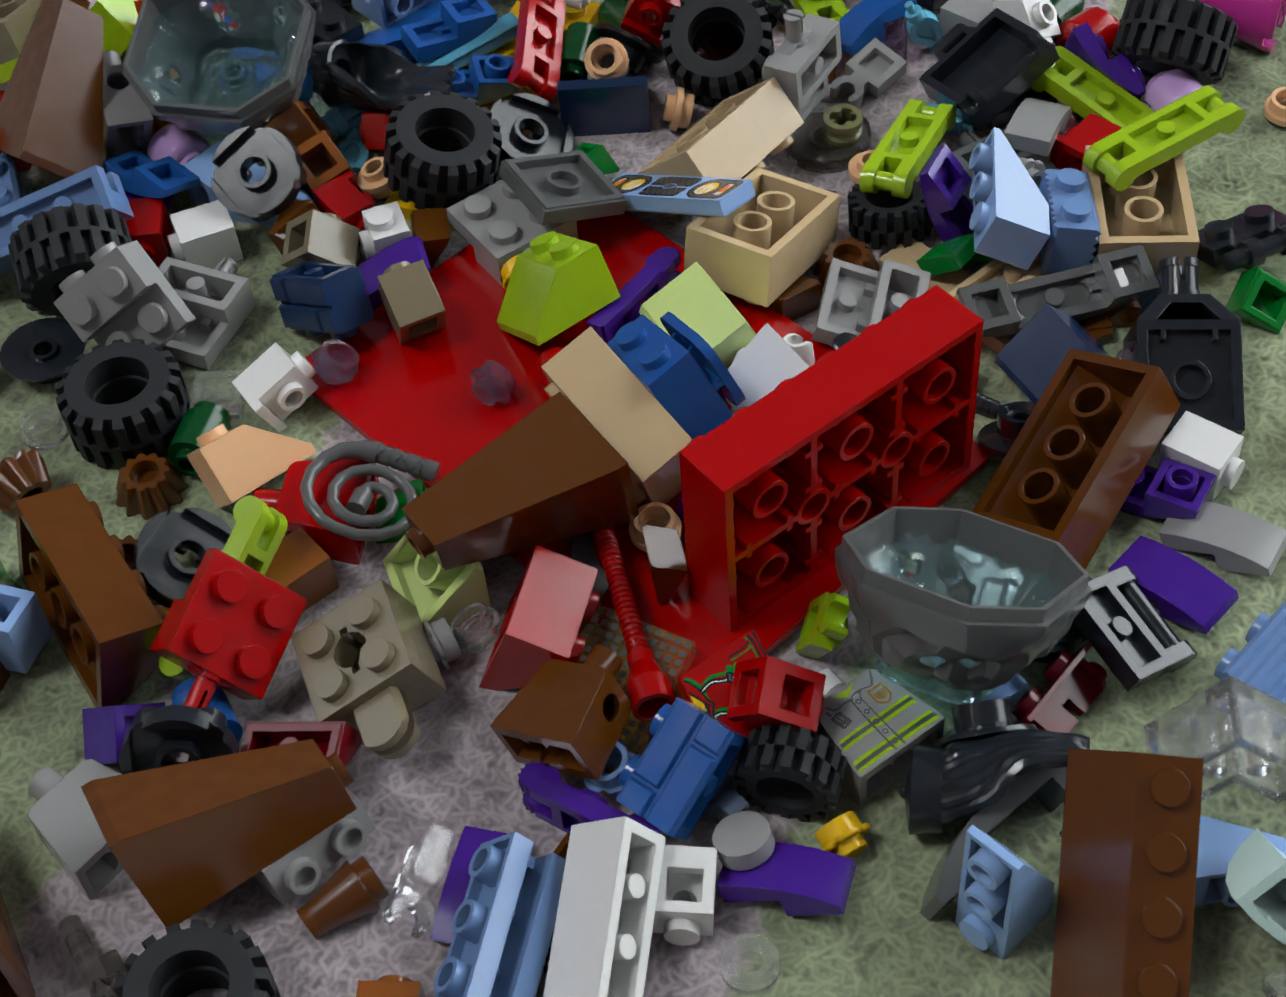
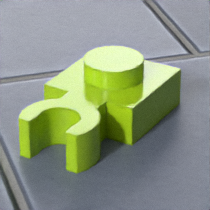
[795,592,851,659]

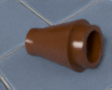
[297,856,390,940]

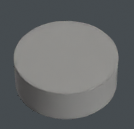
[712,811,775,871]

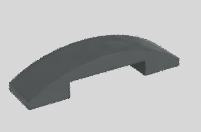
[956,244,1160,337]
[920,767,1066,921]

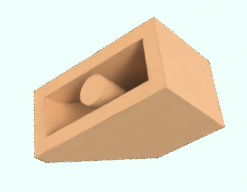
[186,423,317,508]

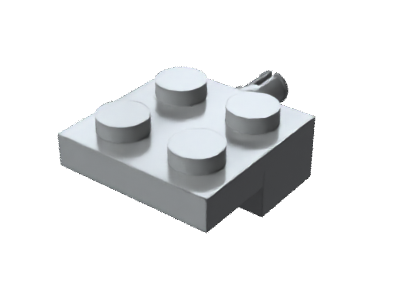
[762,9,842,136]
[446,179,579,286]
[158,257,256,370]
[811,258,931,346]

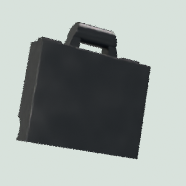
[919,8,1060,131]

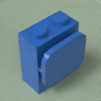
[607,311,746,440]

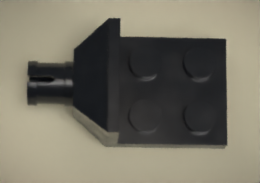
[1123,256,1245,434]

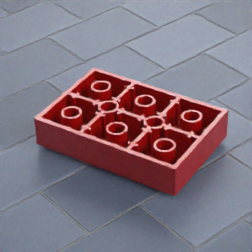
[679,285,984,632]

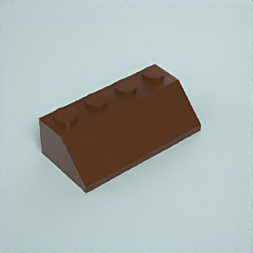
[972,348,1181,570]
[15,483,166,708]
[1050,748,1204,997]

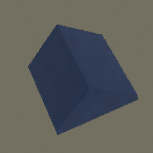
[557,76,651,137]
[995,303,1111,403]

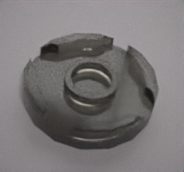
[783,102,871,173]

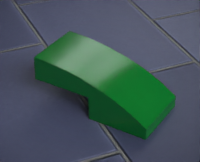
[916,233,995,276]

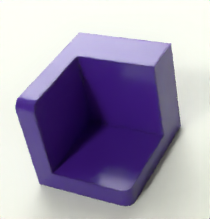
[82,702,168,764]

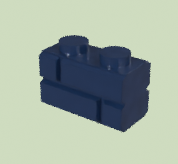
[269,262,375,340]

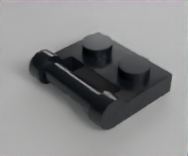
[1073,565,1198,692]

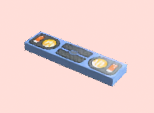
[610,173,756,217]

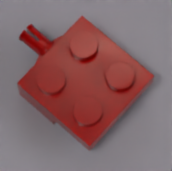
[150,548,308,709]

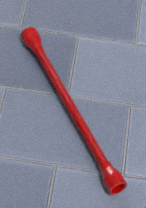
[535,347,676,722]

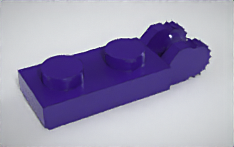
[587,246,682,344]
[518,761,662,835]

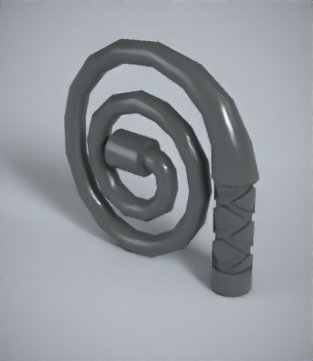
[300,440,441,541]

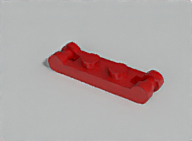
[508,0,566,102]

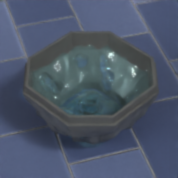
[122,0,316,136]
[835,506,1092,705]

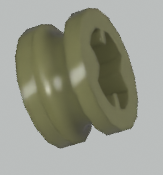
[822,103,863,147]

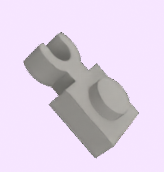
[830,38,907,108]

